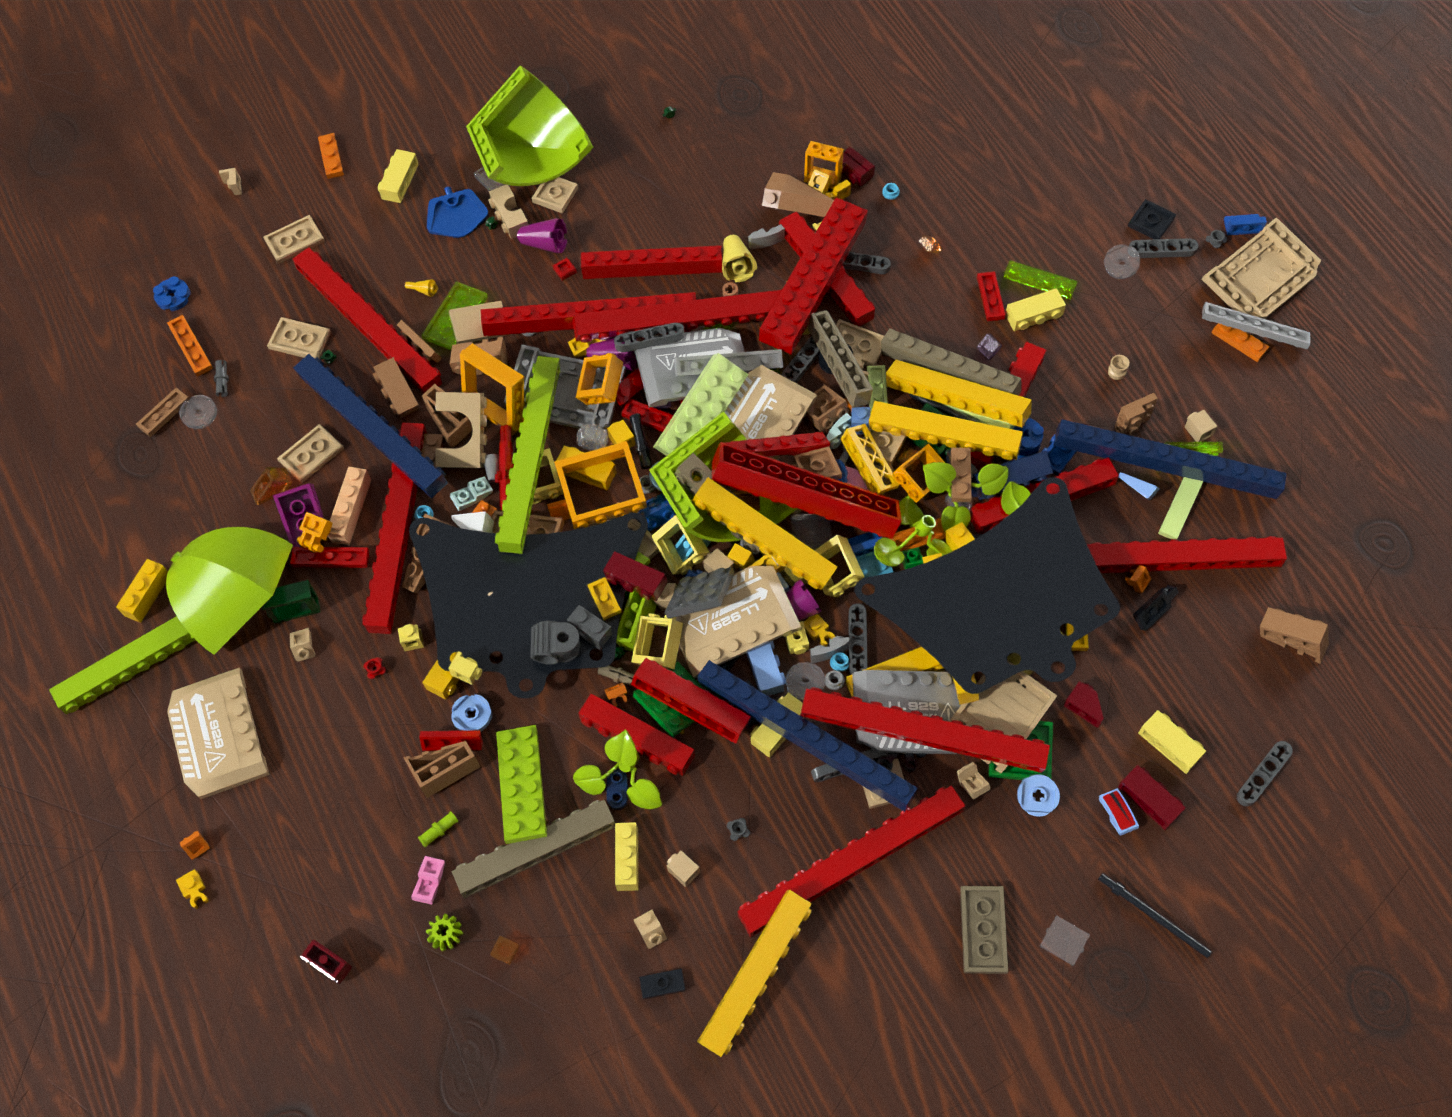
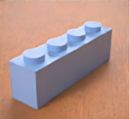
[746,641,786,696]

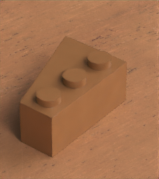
[450,337,508,375]
[373,358,420,419]
[422,384,473,448]
[1260,607,1329,664]
[403,741,480,798]

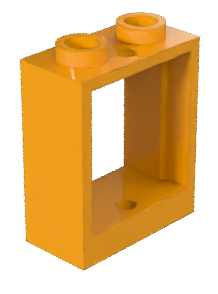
[804,141,844,189]
[575,353,623,405]
[893,444,945,503]

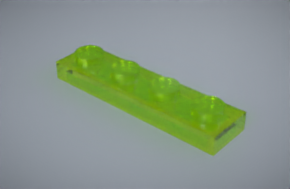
[1003,260,1078,299]

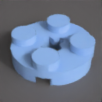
[451,694,492,731]
[1017,774,1060,817]

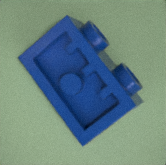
[1042,435,1077,476]
[639,493,676,531]

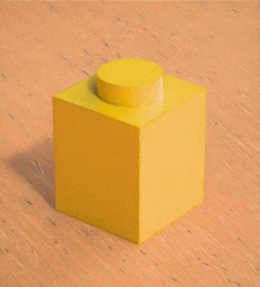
[607,420,635,448]

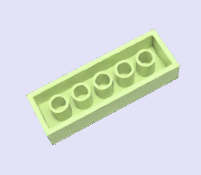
[653,353,749,456]

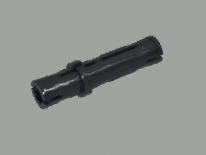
[629,414,653,470]

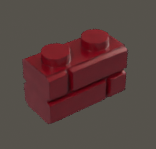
[842,147,875,187]
[301,939,352,985]

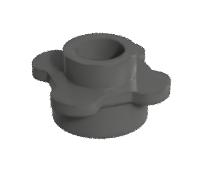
[1205,230,1227,248]
[727,818,750,841]

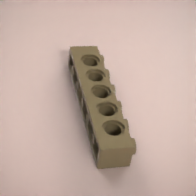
[808,310,873,408]
[675,453,760,554]

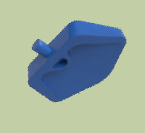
[427,187,489,238]

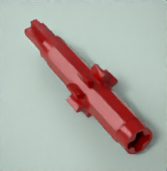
[495,425,514,512]

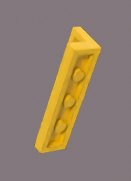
[841,424,899,495]

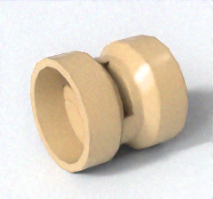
[1108,355,1130,380]

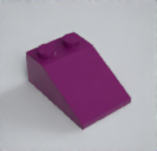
[273,483,328,549]

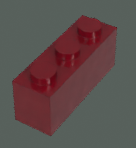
[603,551,668,601]
[1117,765,1186,830]

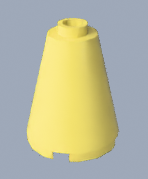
[722,235,757,282]

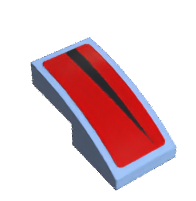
[1099,788,1139,836]

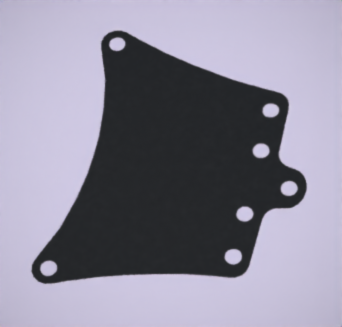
[854,477,1120,694]
[409,513,648,699]

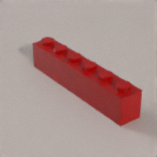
[631,658,751,744]
[578,694,695,776]

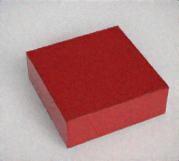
[553,258,577,281]

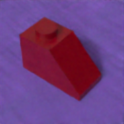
[1064,681,1104,728]

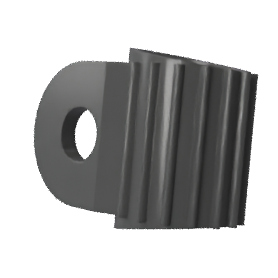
[531,621,581,665]

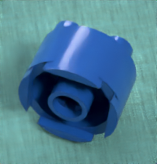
[1013,418,1044,460]

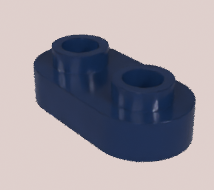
[607,769,628,810]

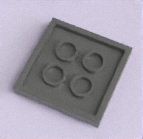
[665,567,735,619]

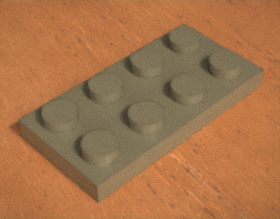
[960,886,1008,974]

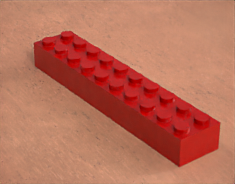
[759,197,868,355]
[711,442,902,539]

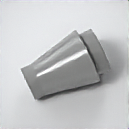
[483,454,499,483]

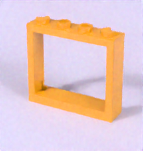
[460,343,524,435]
[554,441,647,529]

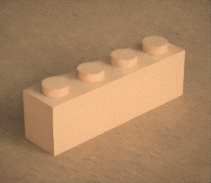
[328,467,371,545]

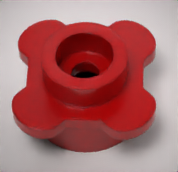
[363,657,386,679]

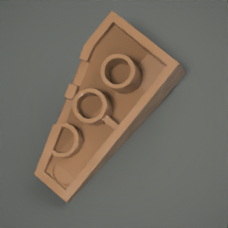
[762,172,834,217]
[402,514,452,593]

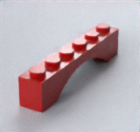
[724,432,830,457]

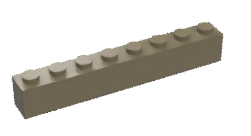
[881,328,1021,396]
[452,800,615,899]

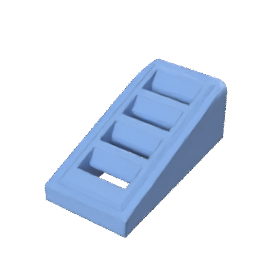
[1119,472,1159,500]

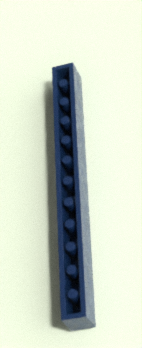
[293,354,448,498]
[1053,419,1287,499]
[698,660,917,812]

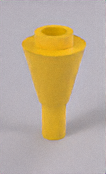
[405,279,438,297]

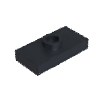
[639,969,686,1000]

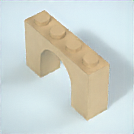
[436,392,487,468]

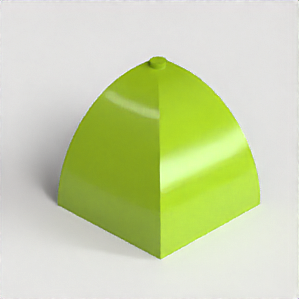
[466,65,593,186]
[649,411,798,542]
[166,527,293,655]

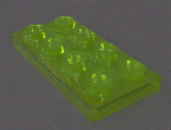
[421,281,488,350]

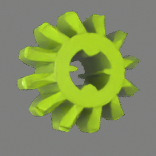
[426,914,463,951]

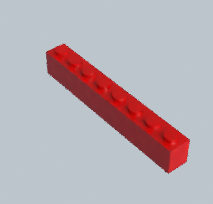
[779,211,875,327]
[581,246,722,279]
[971,342,1046,470]
[970,457,1119,534]

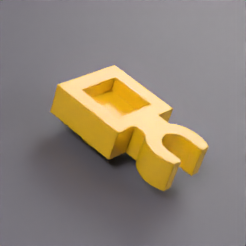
[825,180,851,200]
[803,614,835,647]
[176,869,208,909]

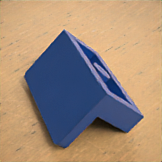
[1223,214,1267,236]
[848,532,882,557]

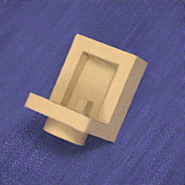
[957,762,990,799]
[634,910,667,949]

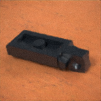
[1133,585,1179,631]

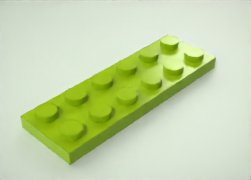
[496,725,547,844]

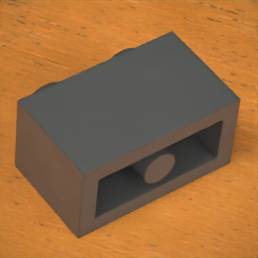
[567,605,612,650]

